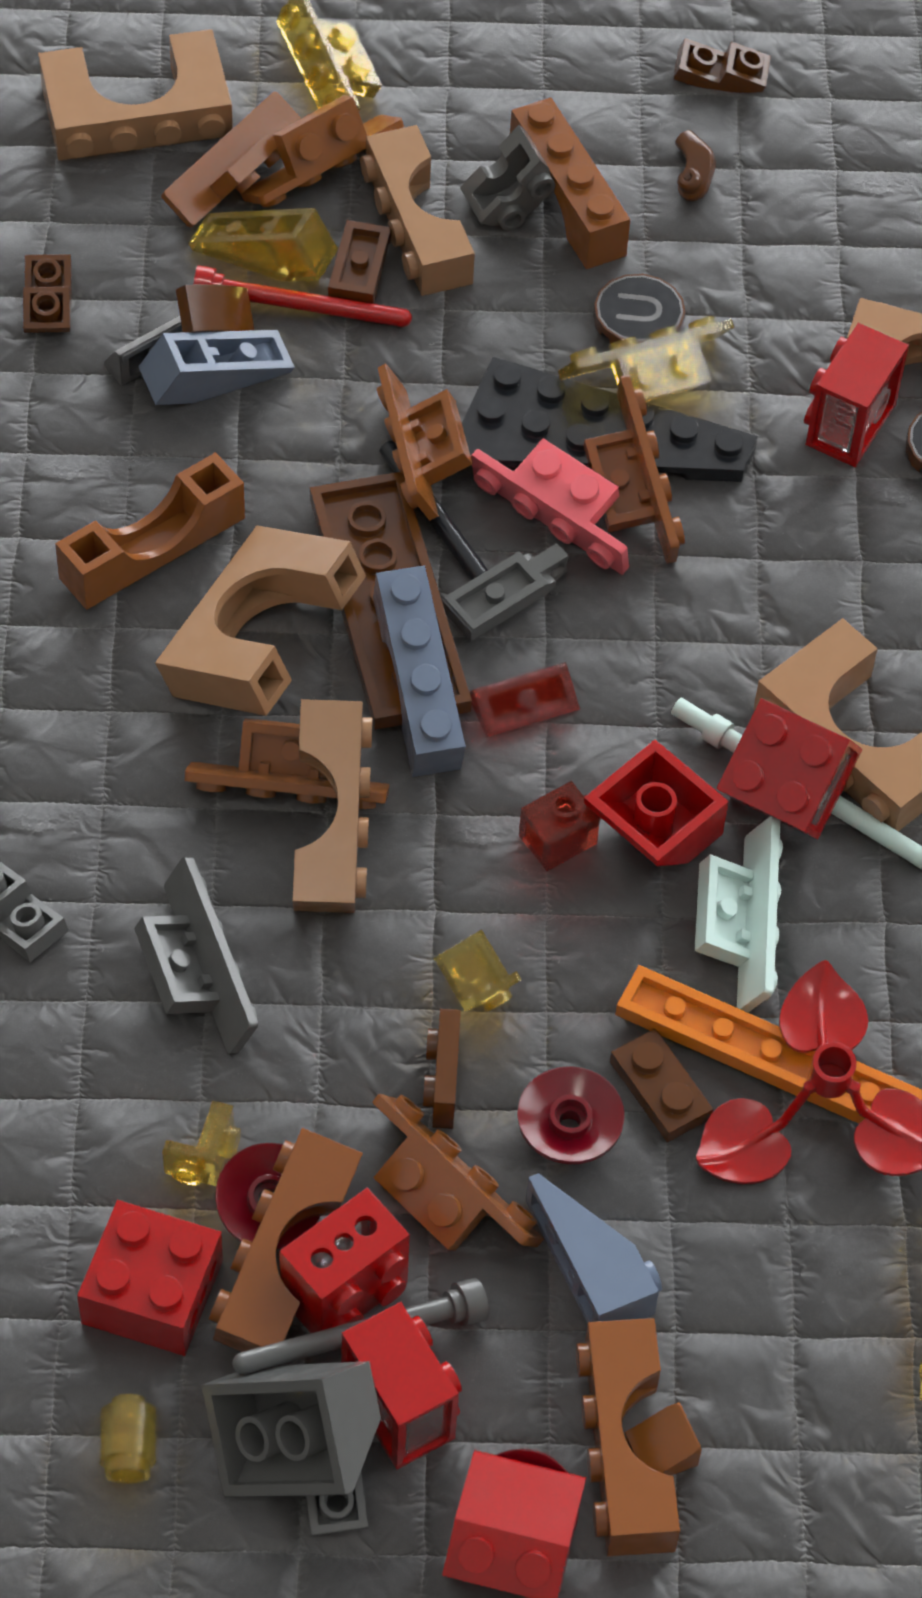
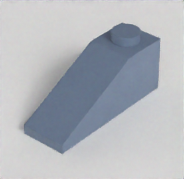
[139,330,295,405]
[526,1173,662,1324]

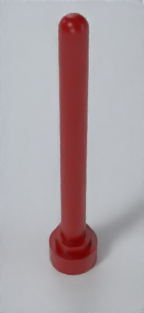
[193,265,412,327]

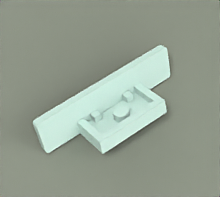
[695,816,783,1012]

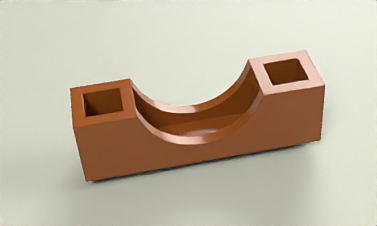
[510,97,631,270]
[55,452,245,610]
[208,1127,363,1352]
[576,1318,680,1557]

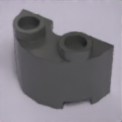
[460,125,555,231]

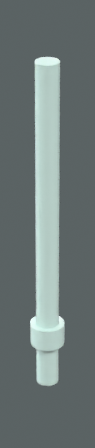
[671,697,922,870]

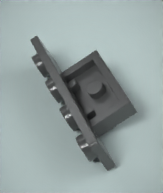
[134,857,258,1054]

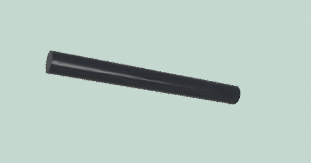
[379,441,488,580]

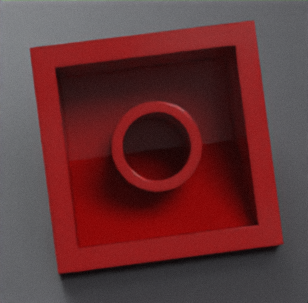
[583,739,729,866]
[442,1450,586,1598]

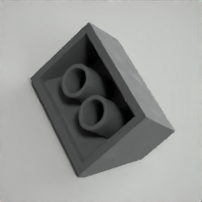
[201,1361,381,1497]

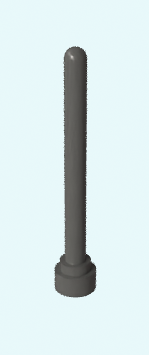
[233,1278,489,1375]

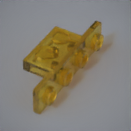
[277,0,382,112]
[557,316,735,402]

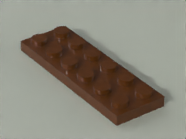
[310,472,472,730]

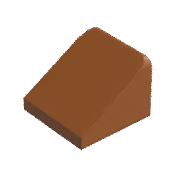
[624,1402,702,1476]

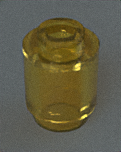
[99,1394,157,1484]

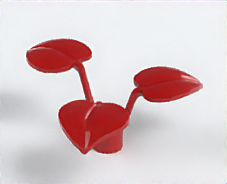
[696,960,922,1184]

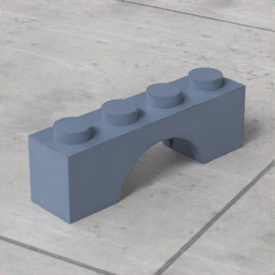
[373,565,466,777]

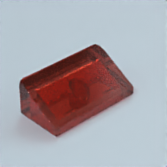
[469,662,580,737]

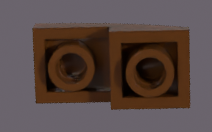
[673,38,771,93]
[23,254,72,333]
[176,284,254,333]

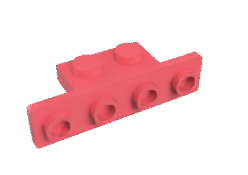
[471,438,629,575]

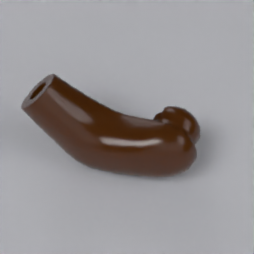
[675,130,716,201]

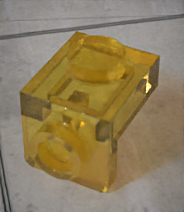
[434,929,522,1012]
[162,1100,241,1186]

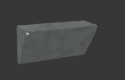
[104,316,183,386]

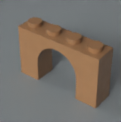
[38,29,233,161]
[155,526,366,716]
[754,618,922,832]

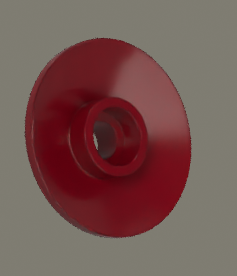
[517,1066,625,1165]
[215,1143,321,1250]

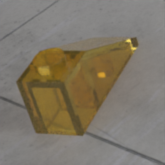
[188,208,338,282]

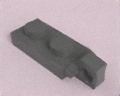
[442,543,569,641]

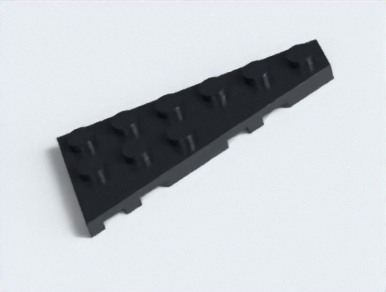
[462,357,758,482]

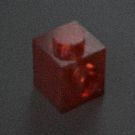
[519,781,601,871]

